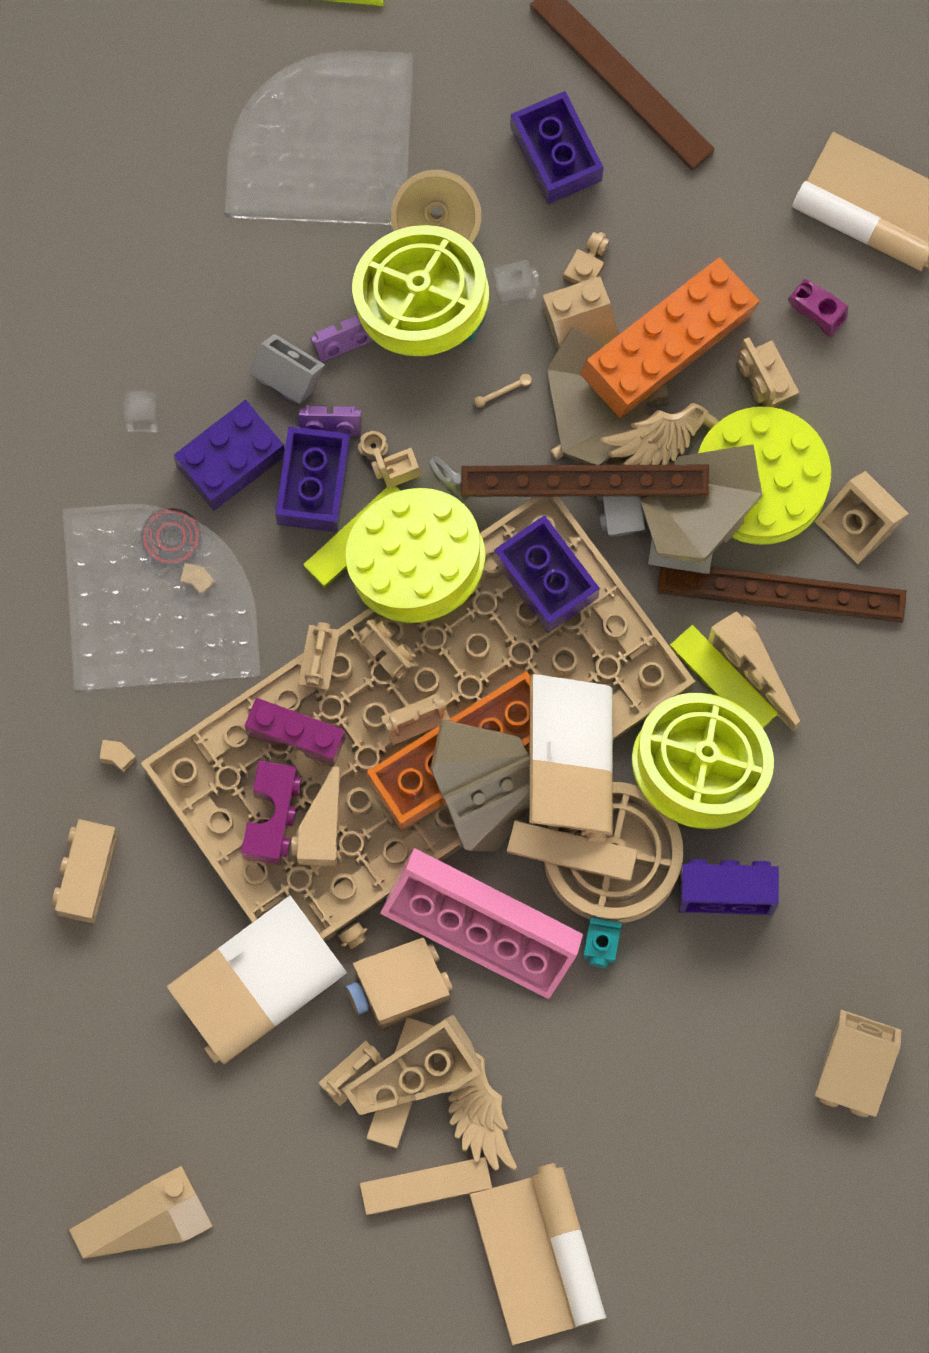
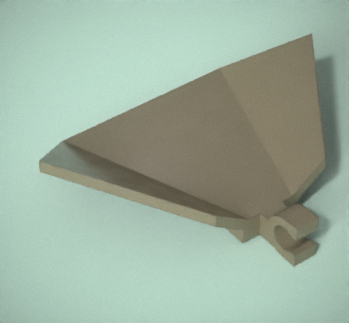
[547,327,669,465]
[640,444,763,563]
[431,719,530,852]

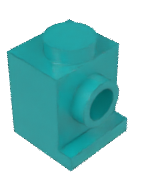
[583,917,622,968]

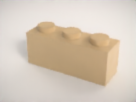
[52,819,118,924]

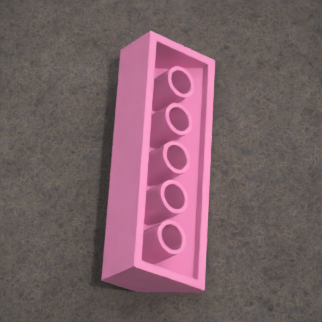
[380,848,583,999]

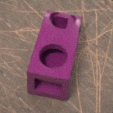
[788,279,848,338]

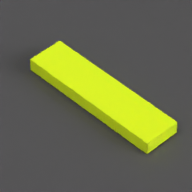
[303,486,401,588]
[670,625,778,728]

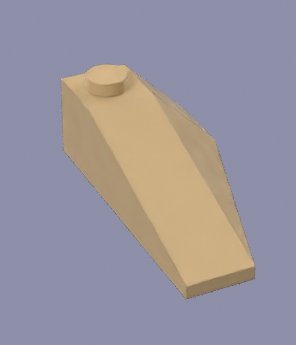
[69,1166,213,1259]

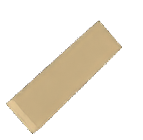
[507,821,638,882]
[366,1017,434,1149]
[360,1157,492,1216]

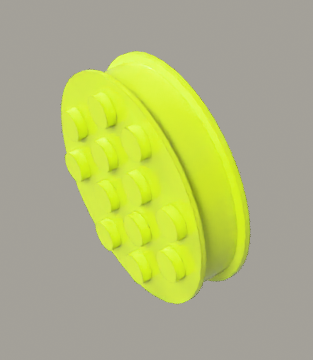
[352,225,489,356]
[698,407,831,545]
[345,488,486,623]
[632,693,774,829]

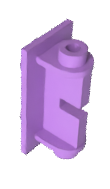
[310,314,374,362]
[299,405,361,437]

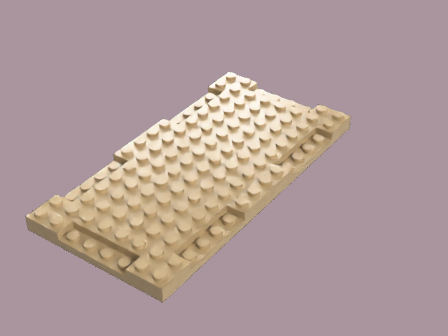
[141,497,695,942]

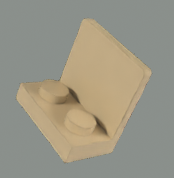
[737,337,800,408]

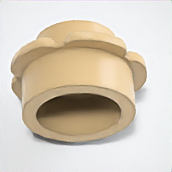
[358,431,388,461]
[338,921,367,949]

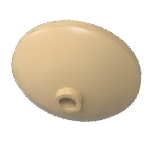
[391,170,481,244]

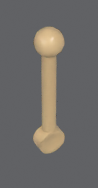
[474,374,532,408]

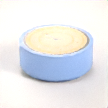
[345,982,369,1015]

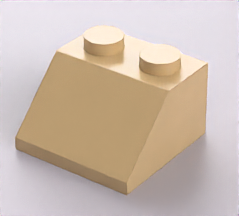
[542,276,618,350]
[814,471,909,564]

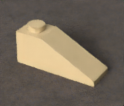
[292,766,341,866]

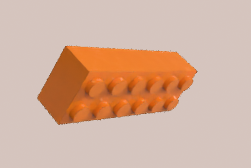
[580,257,760,419]
[367,671,530,831]

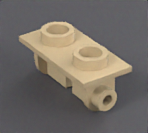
[358,620,419,681]
[298,622,340,690]
[381,693,450,746]
[319,1041,383,1107]

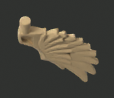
[600,403,718,465]
[448,1052,517,1171]

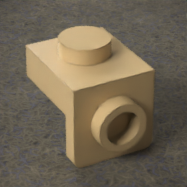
[371,448,422,489]

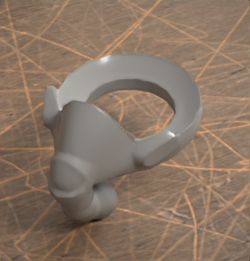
[429,456,468,503]

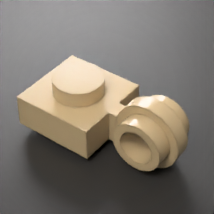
[563,232,610,284]

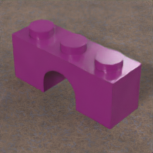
[244,697,346,767]
[241,761,302,865]

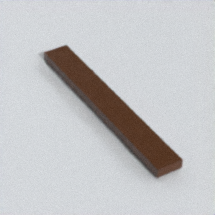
[530,0,715,171]
[461,464,709,497]
[657,567,907,623]

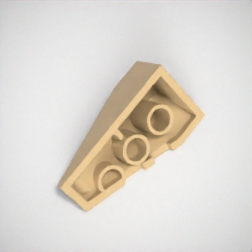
[708,611,800,732]
[342,1015,482,1115]

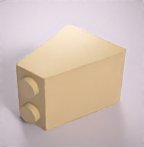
[353,937,453,1031]
[815,1010,902,1117]

